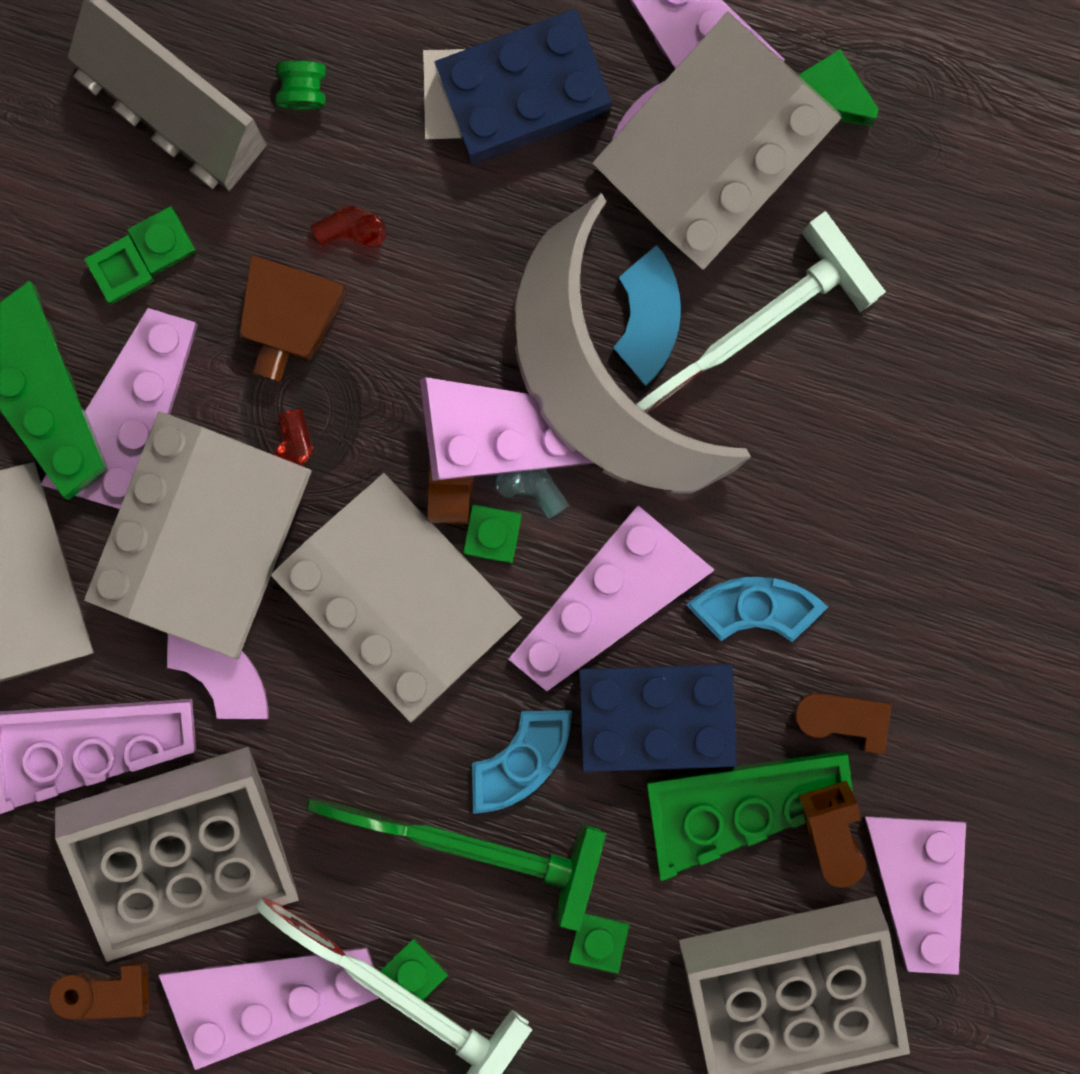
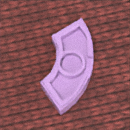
[167,634,269,719]

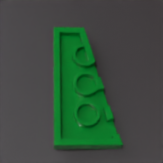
[0,281,108,500]
[646,751,853,881]

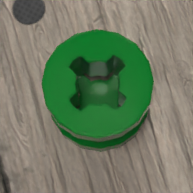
[276,61,326,110]

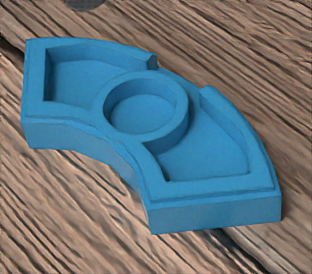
[613,245,681,387]
[685,577,828,642]
[472,710,572,814]

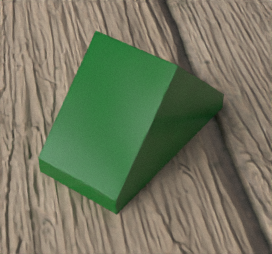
[799,49,878,127]

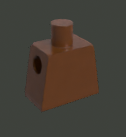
[240,255,347,383]

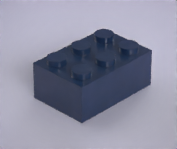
[434,8,612,165]
[579,664,737,772]

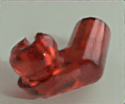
[310,206,386,248]
[273,408,313,467]

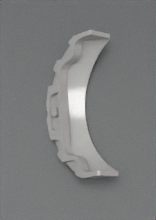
[513,194,751,494]

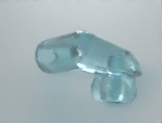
[496,469,569,519]

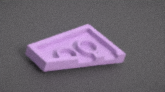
[863,816,966,975]

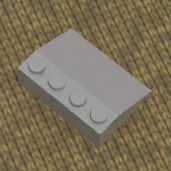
[67,0,267,191]
[592,11,842,270]
[84,411,312,660]
[0,462,94,682]
[271,473,522,723]
[55,747,299,962]
[679,896,910,1074]

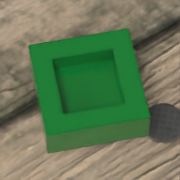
[127,206,197,276]
[84,235,154,305]
[463,505,522,564]
[569,913,630,974]
[380,938,449,1000]

